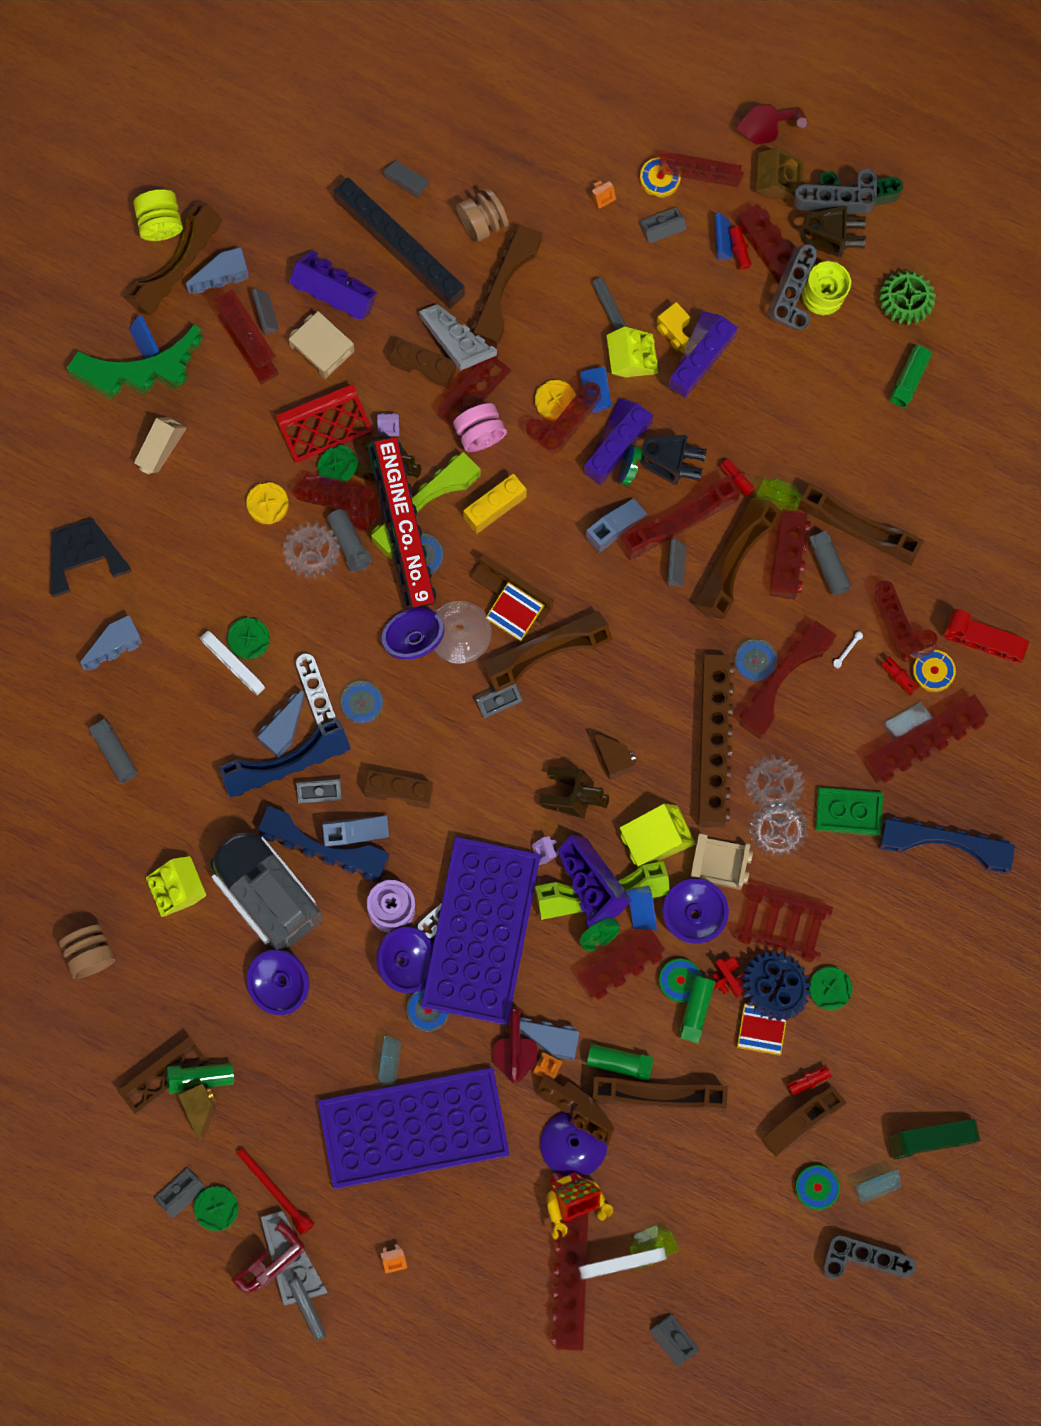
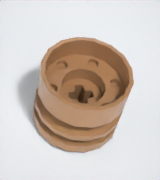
[456,188,508,243]
[58,925,116,979]

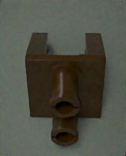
[801,206,866,257]
[354,436,421,482]
[538,767,610,819]

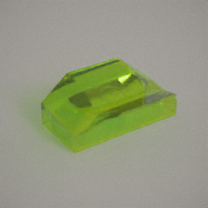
[756,478,803,515]
[630,1225,680,1269]

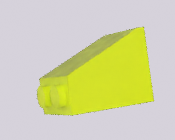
[620,804,696,867]

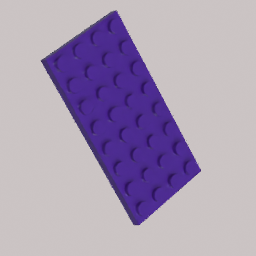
[421,837,541,1026]
[318,1068,510,1190]

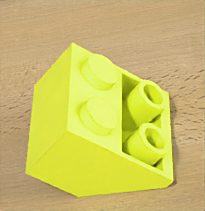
[607,326,658,377]
[146,856,207,917]

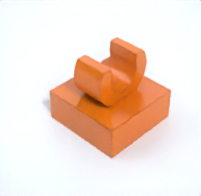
[592,180,616,209]
[533,1052,563,1081]
[381,1244,407,1274]

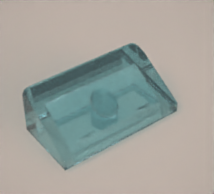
[884,702,933,742]
[378,1036,401,1085]
[854,1170,901,1203]

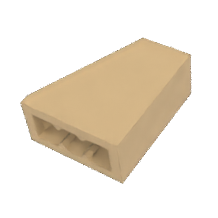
[134,417,187,474]

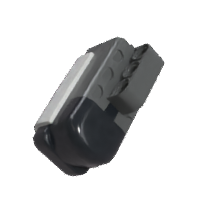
[210,832,323,951]

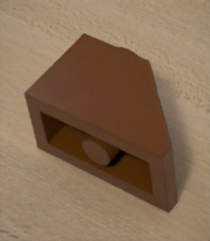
[594,734,637,780]

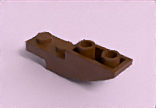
[537,1076,614,1145]
[762,1086,847,1157]

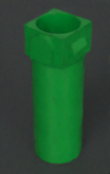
[888,345,933,409]
[678,975,716,1043]
[586,1044,654,1081]
[167,1063,234,1094]

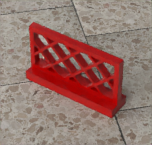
[276,384,373,464]

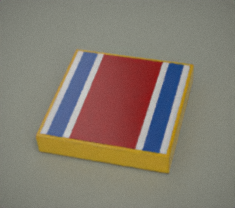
[486,582,545,641]
[737,1004,786,1056]

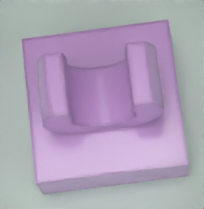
[378,413,399,436]
[532,836,559,865]

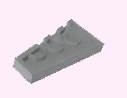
[419,304,497,370]
[261,1211,328,1306]

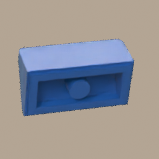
[715,213,733,259]
[130,315,160,359]
[581,367,612,413]
[628,886,657,931]

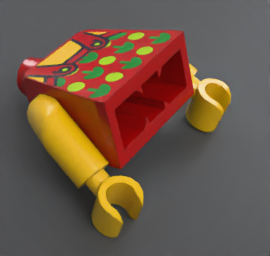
[547,1173,613,1239]

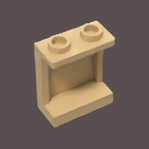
[289,311,355,379]
[690,834,753,890]

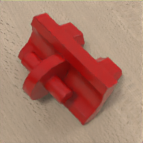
[712,956,746,998]

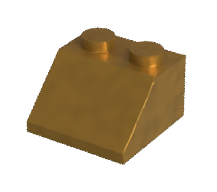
[756,147,803,200]
[178,1084,217,1141]

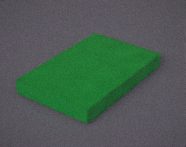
[815,787,883,836]

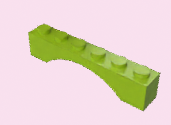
[371,452,481,560]
[535,861,670,920]

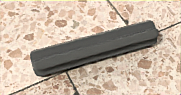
[593,277,627,331]
[289,1277,326,1341]

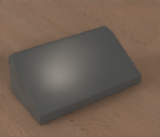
[384,161,430,198]
[639,207,686,243]
[252,289,279,335]
[667,539,687,587]
[473,684,523,719]
[297,775,342,803]
[154,1168,205,1218]
[650,1314,699,1367]

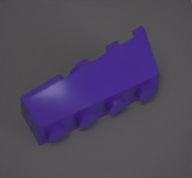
[289,249,377,320]
[669,311,738,399]
[584,398,653,486]
[558,835,632,928]

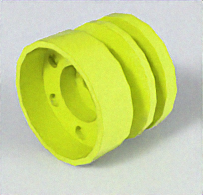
[133,190,183,241]
[801,261,851,315]

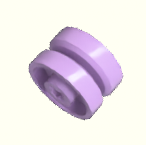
[367,880,415,933]

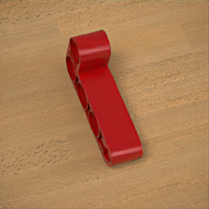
[944,609,1029,663]

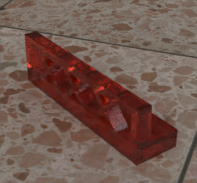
[658,151,744,187]
[437,353,511,431]

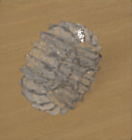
[283,522,340,578]
[746,754,804,813]
[749,799,808,858]

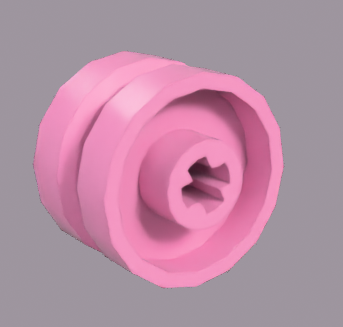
[453,403,507,452]

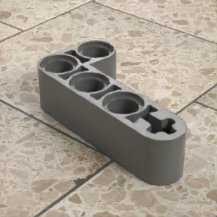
[793,169,877,214]
[768,245,817,330]
[822,1236,916,1280]

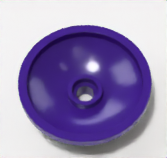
[382,608,445,660]
[663,879,729,944]
[376,927,433,993]
[247,949,310,1015]
[540,1112,607,1177]

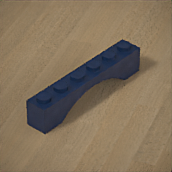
[218,719,351,798]
[258,806,390,882]
[879,818,1015,874]

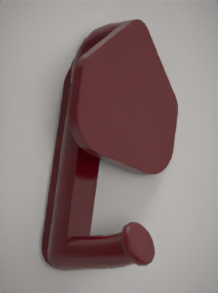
[735,104,808,145]
[493,1007,538,1084]
[231,1219,305,1293]

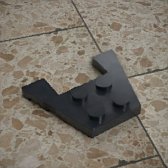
[50,518,132,598]

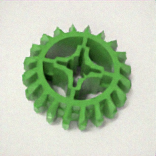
[879,270,936,325]

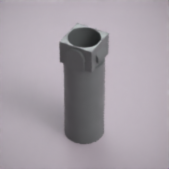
[327,509,372,573]
[810,530,852,595]
[89,719,138,783]

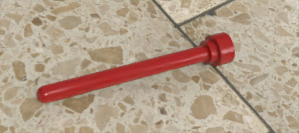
[237,1148,315,1236]

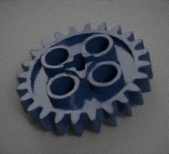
[741,951,811,1022]

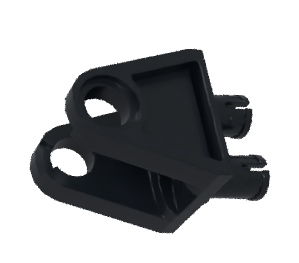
[640,435,707,485]

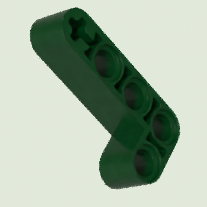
[818,171,903,206]
[888,1119,981,1160]

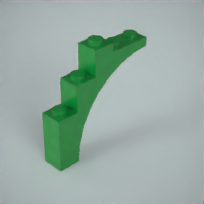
[67,325,203,400]

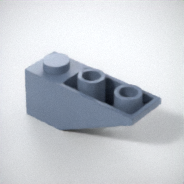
[186,248,249,294]
[586,499,647,554]
[80,615,142,671]
[258,690,305,759]
[322,815,389,846]
[520,1018,579,1061]

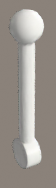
[833,631,863,668]

